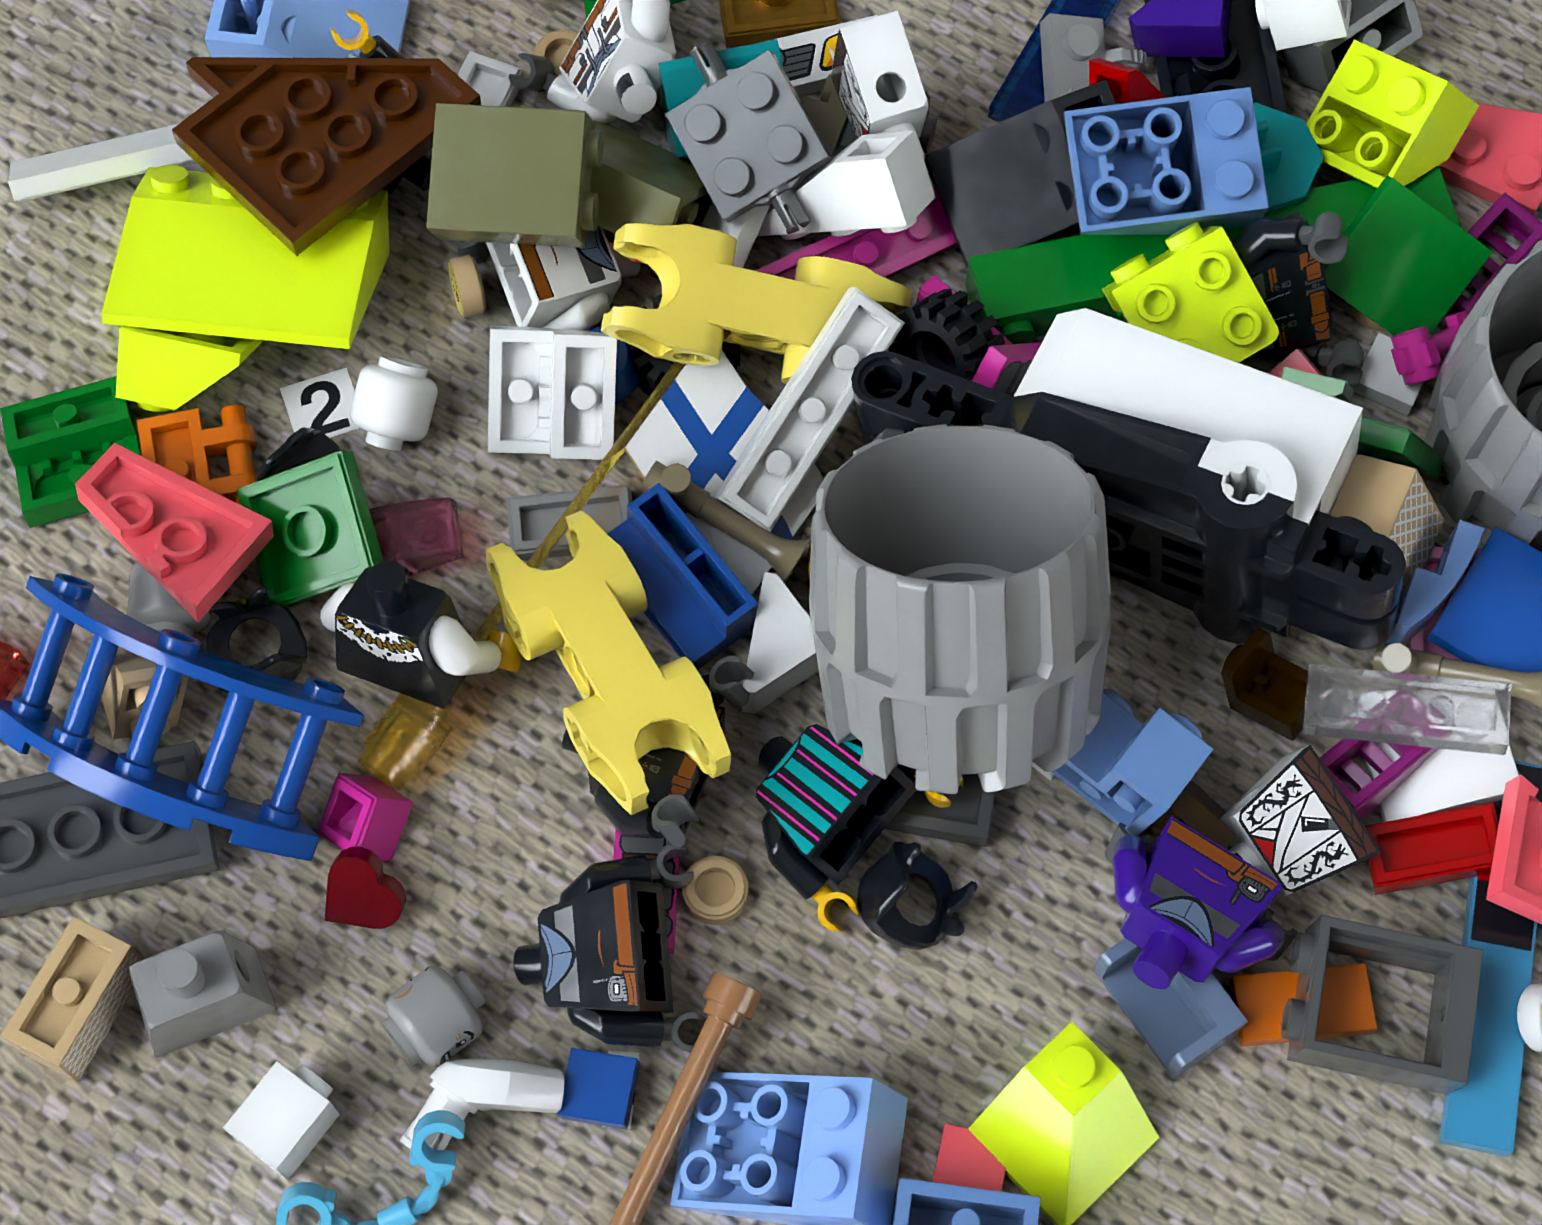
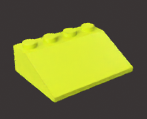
[101,165,390,349]

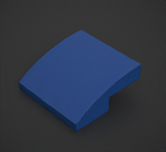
[1426,527,1542,672]

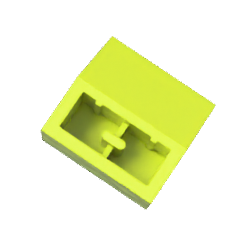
[1306,39,1479,189]

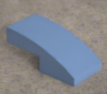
[1384,520,1485,645]

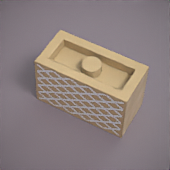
[1330,454,1444,585]
[0,916,144,1082]

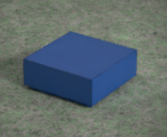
[557,1048,640,1130]

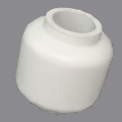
[350,355,438,451]

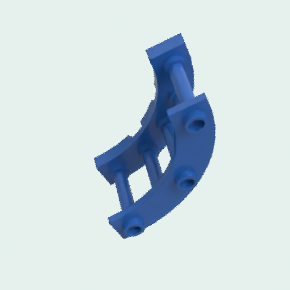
[0,573,364,861]

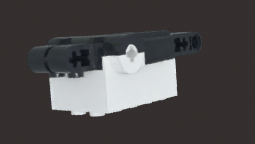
[851,308,1406,650]

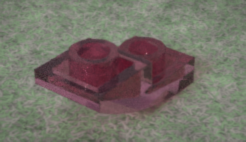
[369,497,464,576]

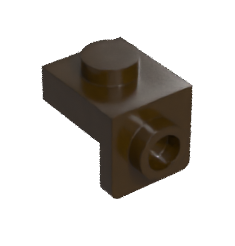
[1221,628,1331,741]
[1147,781,1236,849]

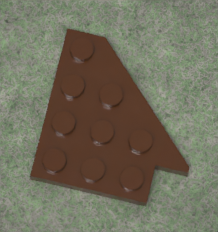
[172,57,481,256]

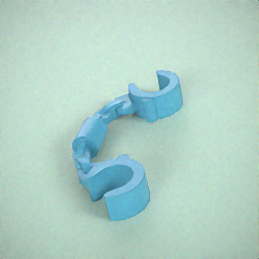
[276,1110,465,1225]

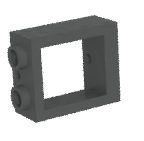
[1281,915,1483,1095]

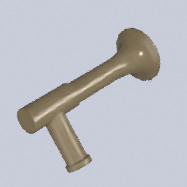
[642,460,811,584]
[1373,643,1542,711]

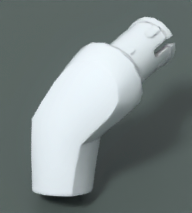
[399,1058,564,1151]

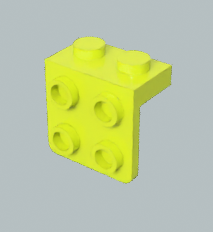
[1102,222,1279,363]

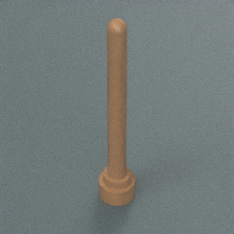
[609,972,763,1225]

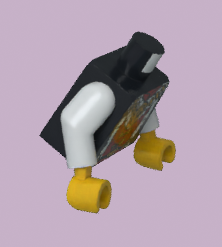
[320,561,523,710]

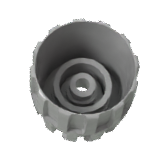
[1424,240,1542,552]
[809,424,1111,794]

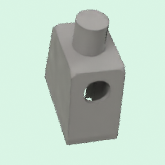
[129,931,277,1058]

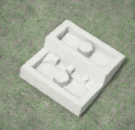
[487,326,617,460]
[1350,682,1519,822]

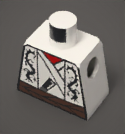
[831,10,928,160]
[1219,745,1381,898]

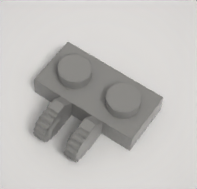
[1040,13,1147,102]

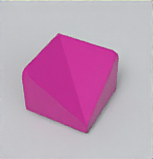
[317,772,413,861]

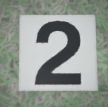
[280,367,360,438]

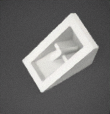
[742,572,819,714]

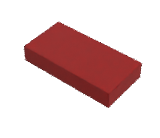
[1365,802,1499,895]

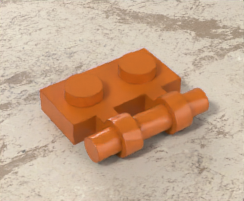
[137,404,257,505]

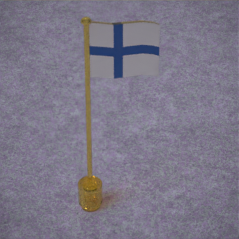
[358,350,823,791]

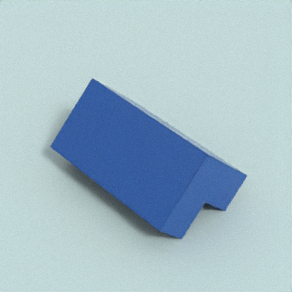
[607,483,758,670]

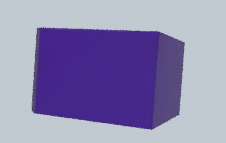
[1128,0,1232,58]

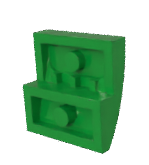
[1324,175,1493,336]
[0,376,142,528]

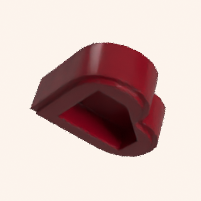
[324,847,407,929]

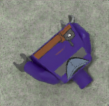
[1105,816,1298,989]

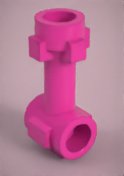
[1390,310,1469,385]

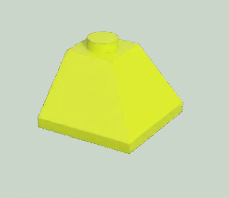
[115,326,264,412]
[968,1022,1160,1225]

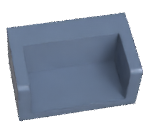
[1093,938,1248,1080]

